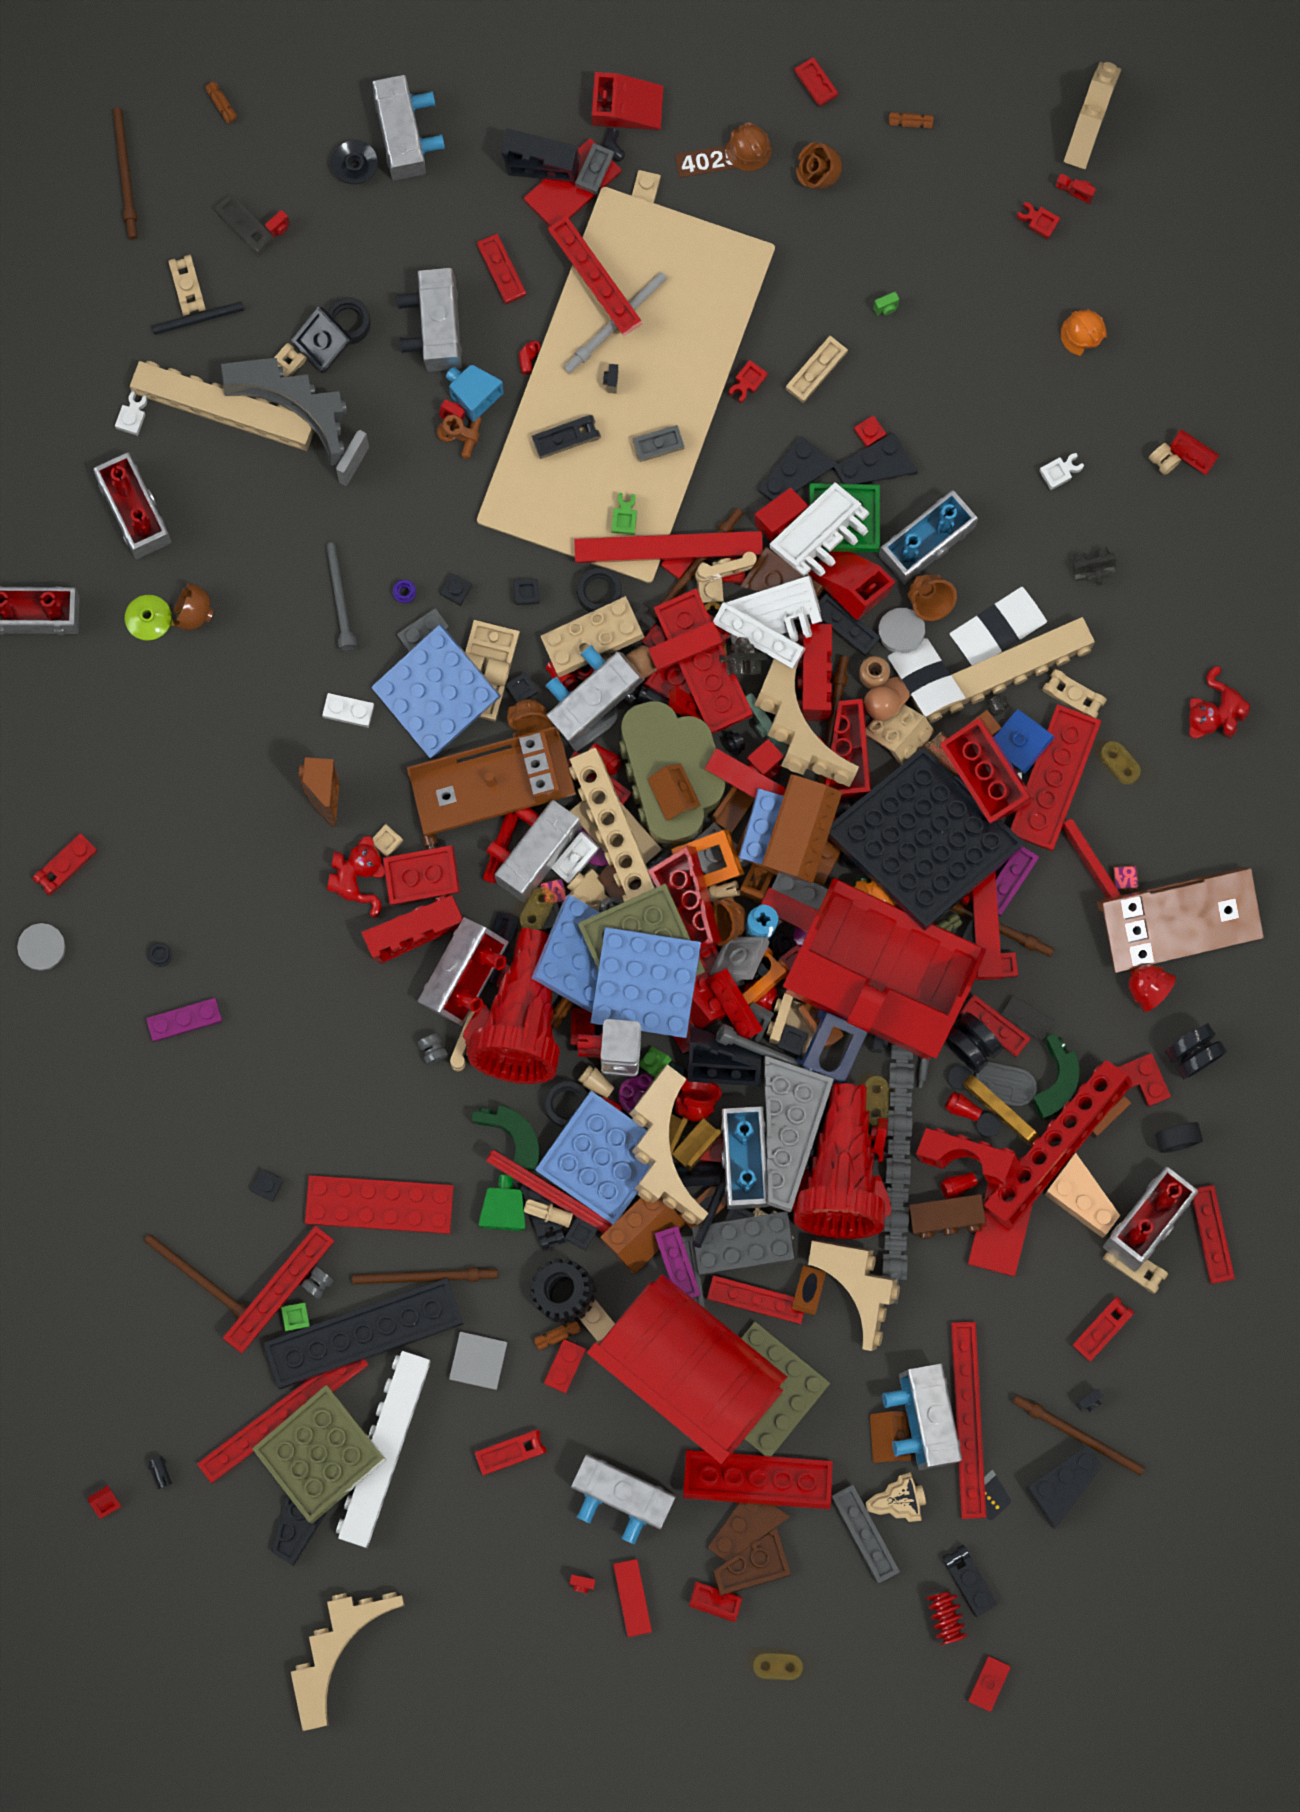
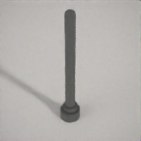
[326,542,358,651]
[716,1024,822,1075]

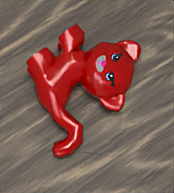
[1189,666,1251,739]
[327,836,385,918]

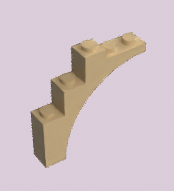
[754,658,859,787]
[629,1064,708,1225]
[291,1592,405,1731]

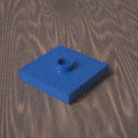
[995,709,1055,774]

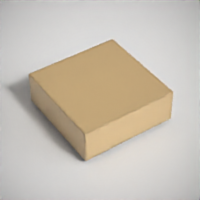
[373,824,403,857]

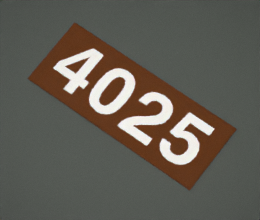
[675,146,736,178]

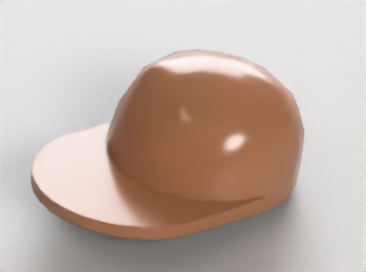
[864,677,911,721]

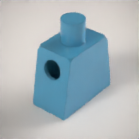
[446,365,504,422]

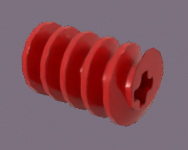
[926,1592,968,1646]

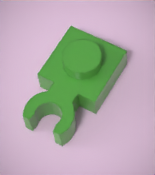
[611,493,637,535]

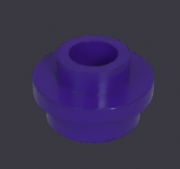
[393,580,416,603]

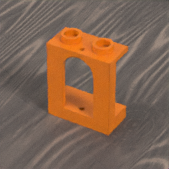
[670,829,744,887]
[742,947,789,1006]

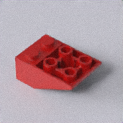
[592,72,663,130]
[808,552,896,620]

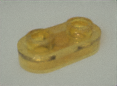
[1101,741,1141,784]
[520,887,555,930]
[865,1076,889,1125]
[753,1654,803,1680]

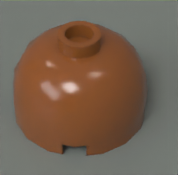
[796,142,842,190]
[171,582,213,631]

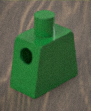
[479,1175,526,1232]

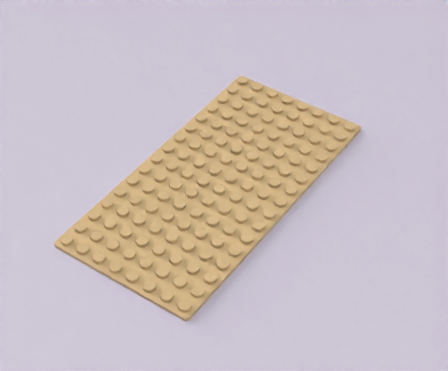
[477,187,775,583]

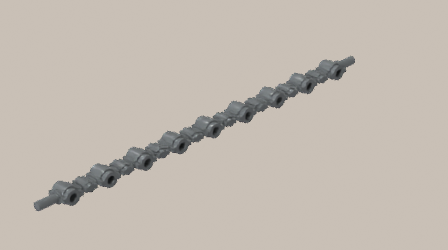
[882,906,914,1304]

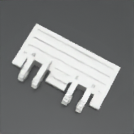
[770,483,869,577]
[721,576,822,656]

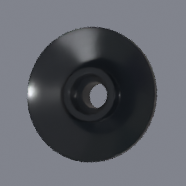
[332,140,378,184]

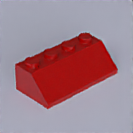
[940,718,1034,824]

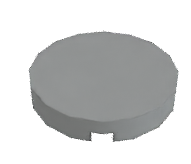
[879,608,925,653]
[17,923,66,971]

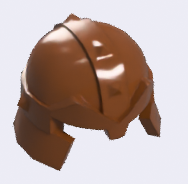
[726,122,772,171]
[907,574,957,621]
[507,699,554,738]
[713,897,747,946]

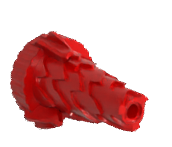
[463,928,560,1084]
[792,1083,891,1239]

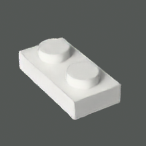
[322,693,374,728]
[551,832,601,884]

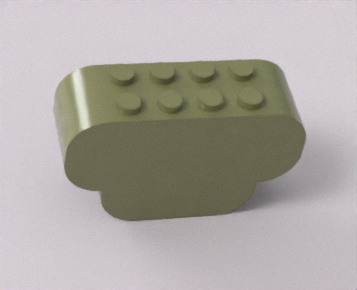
[619,701,725,850]

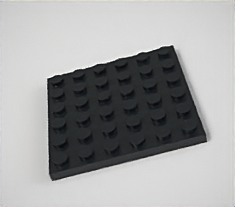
[828,747,1025,931]

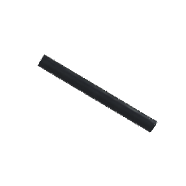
[152,302,244,335]
[692,1168,726,1248]

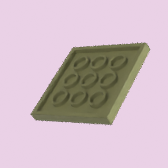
[578,884,705,976]
[741,1322,830,1456]
[252,1385,387,1524]

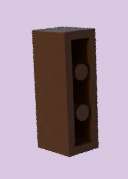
[909,1194,987,1239]

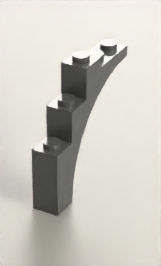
[221,358,347,466]

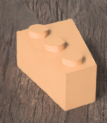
[1045,1153,1120,1238]

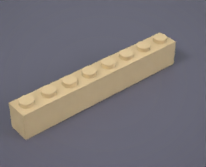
[130,361,314,451]
[911,617,1095,723]

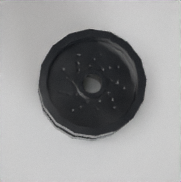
[945,1012,1003,1073]
[1165,1023,1228,1080]

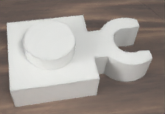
[115,391,147,436]
[1039,453,1084,490]

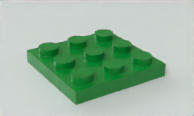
[809,483,880,553]

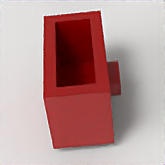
[754,487,809,542]
[747,739,784,780]

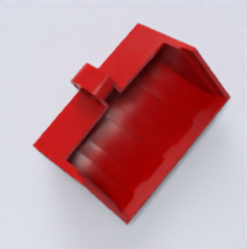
[783,878,986,1061]
[587,1274,788,1464]

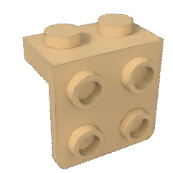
[866,704,935,765]
[767,993,813,1054]

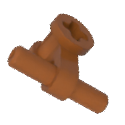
[437,415,482,459]

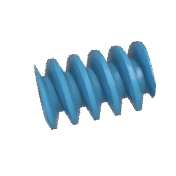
[744,904,778,940]

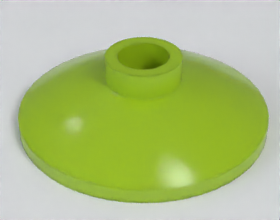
[125,595,172,641]

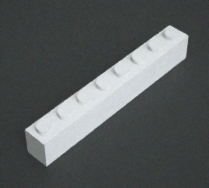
[336,1351,431,1549]

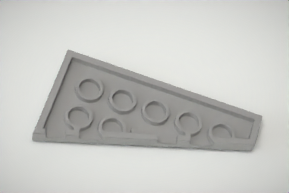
[764,1056,834,1212]

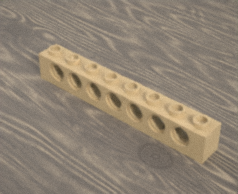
[569,748,656,902]

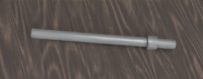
[563,272,667,374]

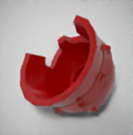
[1128,964,1176,1012]
[674,1077,722,1122]

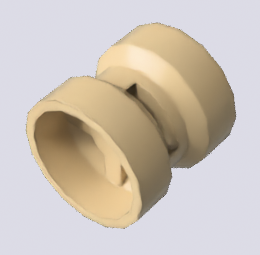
[1149,443,1181,475]

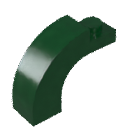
[1032,1033,1079,1121]
[471,1105,540,1173]

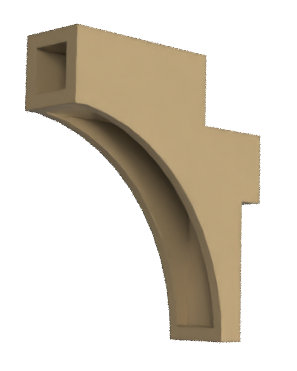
[1064,62,1121,169]
[808,1240,900,1351]

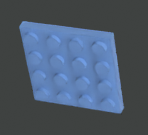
[371,625,501,759]
[531,894,600,1013]
[591,927,701,1038]
[535,1090,650,1224]

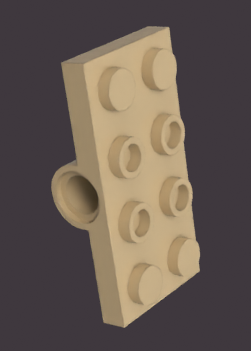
[541,596,645,678]
[465,620,520,722]

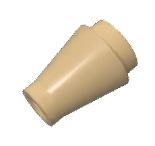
[578,1065,615,1098]

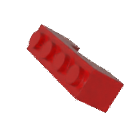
[916,1128,1020,1189]

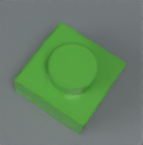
[873,291,900,316]
[639,1046,672,1077]
[281,1303,310,1332]

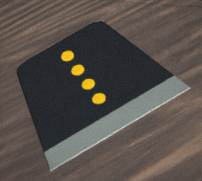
[984,1470,1011,1520]

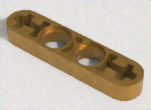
[962,1075,1040,1146]

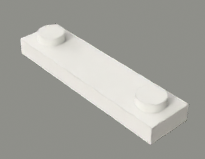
[713,602,806,669]

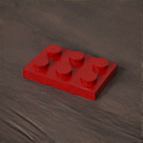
[383,845,461,906]

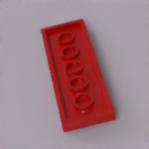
[653,588,754,734]
[1010,704,1101,852]
[305,1176,454,1234]
[683,1450,833,1509]

